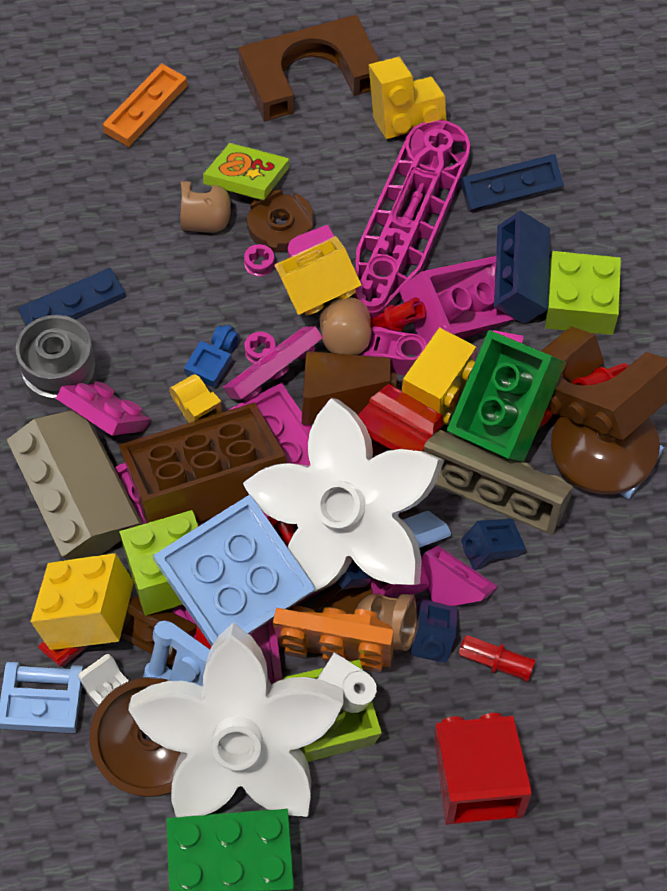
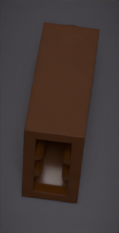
[301,351,397,425]

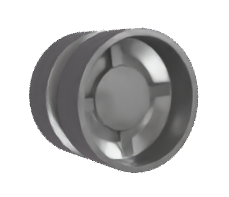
[16,315,97,407]

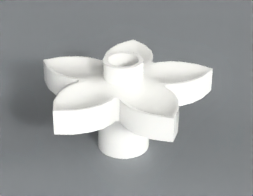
[243,398,444,592]
[128,622,344,817]

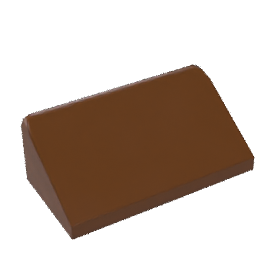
[120,596,197,665]

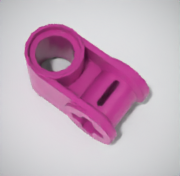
[360,327,427,375]

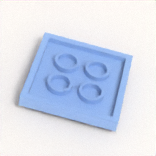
[153,494,316,646]

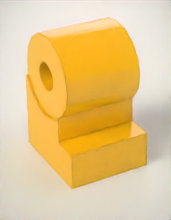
[169,374,222,423]

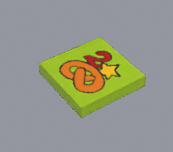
[203,143,290,200]

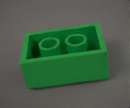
[446,330,566,462]
[166,809,294,891]

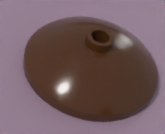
[551,416,660,494]
[89,677,182,796]

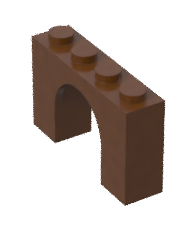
[238,14,380,122]
[541,326,667,440]

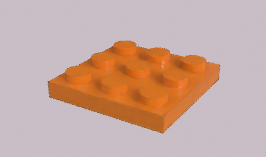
[273,608,394,672]

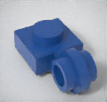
[184,325,239,388]

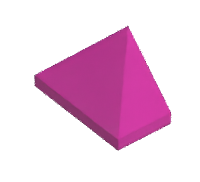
[421,545,498,606]

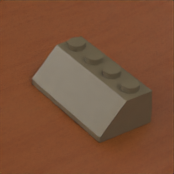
[7,410,143,560]
[423,430,573,536]

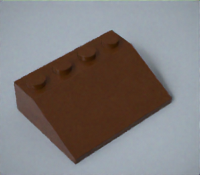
[118,402,287,523]

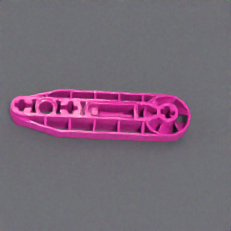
[354,120,470,318]

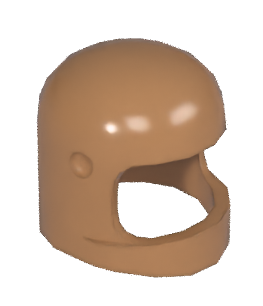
[180,181,231,233]
[320,297,372,355]
[357,593,417,651]

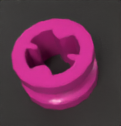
[244,244,274,277]
[245,332,275,364]

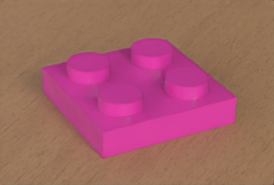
[56,382,151,436]

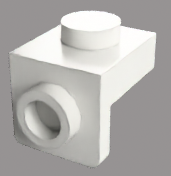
[78,654,129,708]

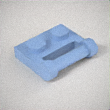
[143,621,210,686]
[0,662,84,733]

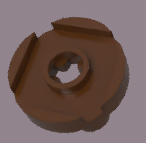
[247,190,313,253]

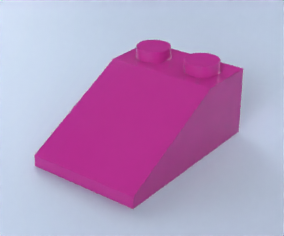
[399,256,516,344]

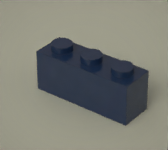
[494,210,550,324]

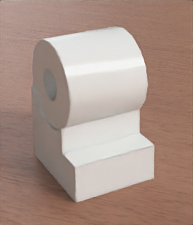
[318,653,376,713]

